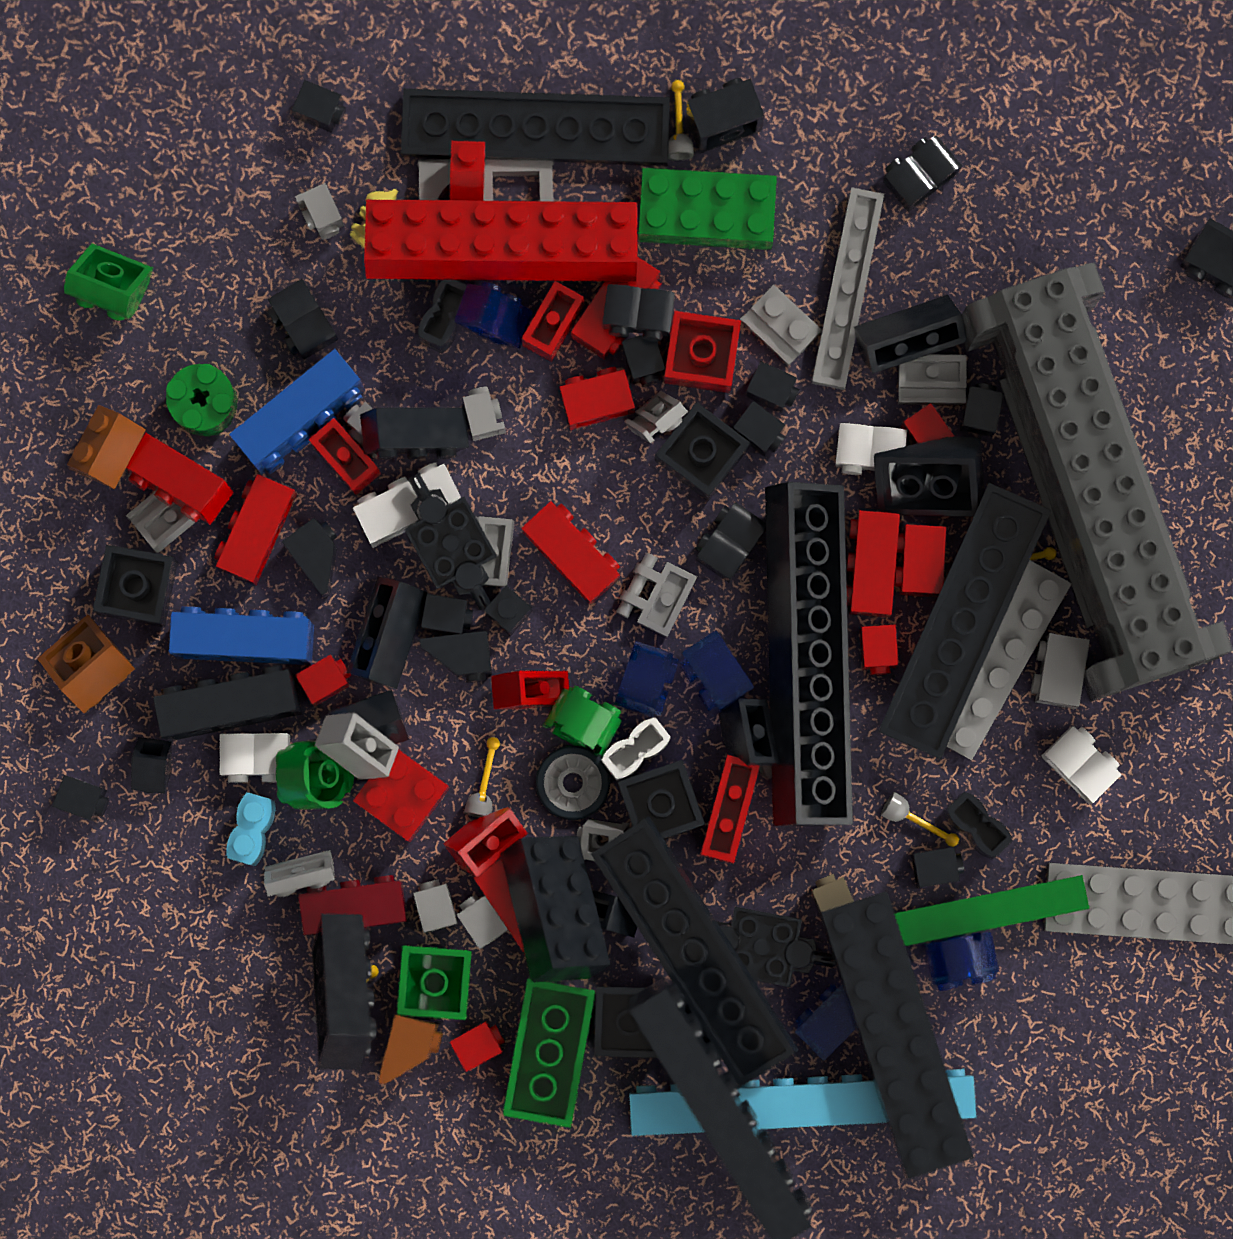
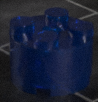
[614,641,679,718]
[924,931,1000,991]

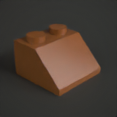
[67,405,146,489]
[37,614,135,714]
[378,1015,443,1085]

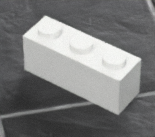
[353,463,461,548]

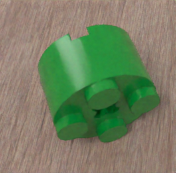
[166,364,238,436]
[543,685,622,758]
[275,740,354,810]

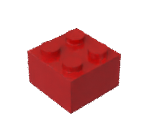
[664,311,741,393]
[353,749,450,843]

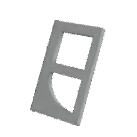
[417,159,554,201]

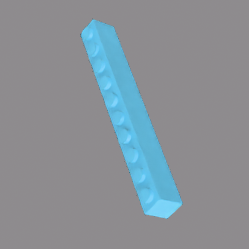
[629,1069,976,1136]

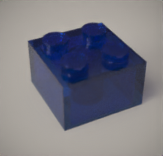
[679,630,754,714]

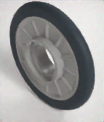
[536,746,610,820]

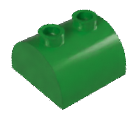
[64,243,153,320]
[397,946,472,1020]

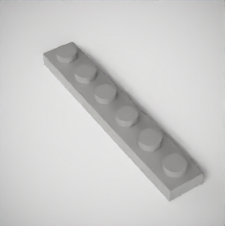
[812,188,884,390]

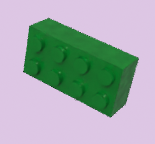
[638,168,777,250]
[503,978,596,1128]

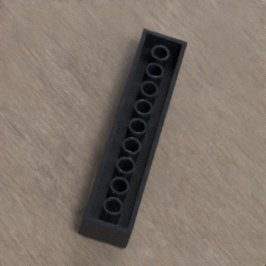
[765,482,853,827]

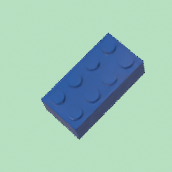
[229,349,365,475]
[169,606,314,665]

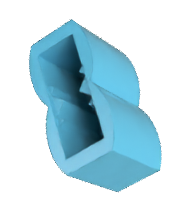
[227,792,276,866]

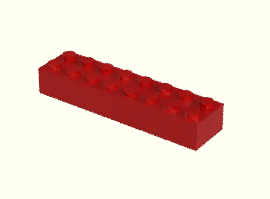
[364,199,638,281]

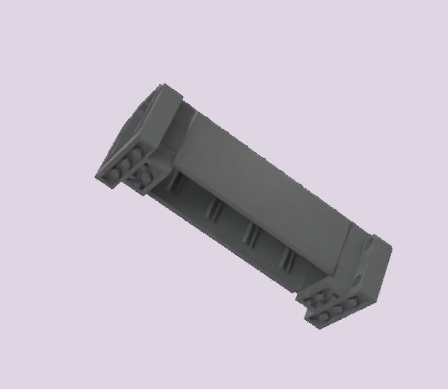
[962,263,1233,702]

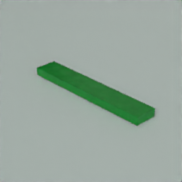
[894,875,1090,946]

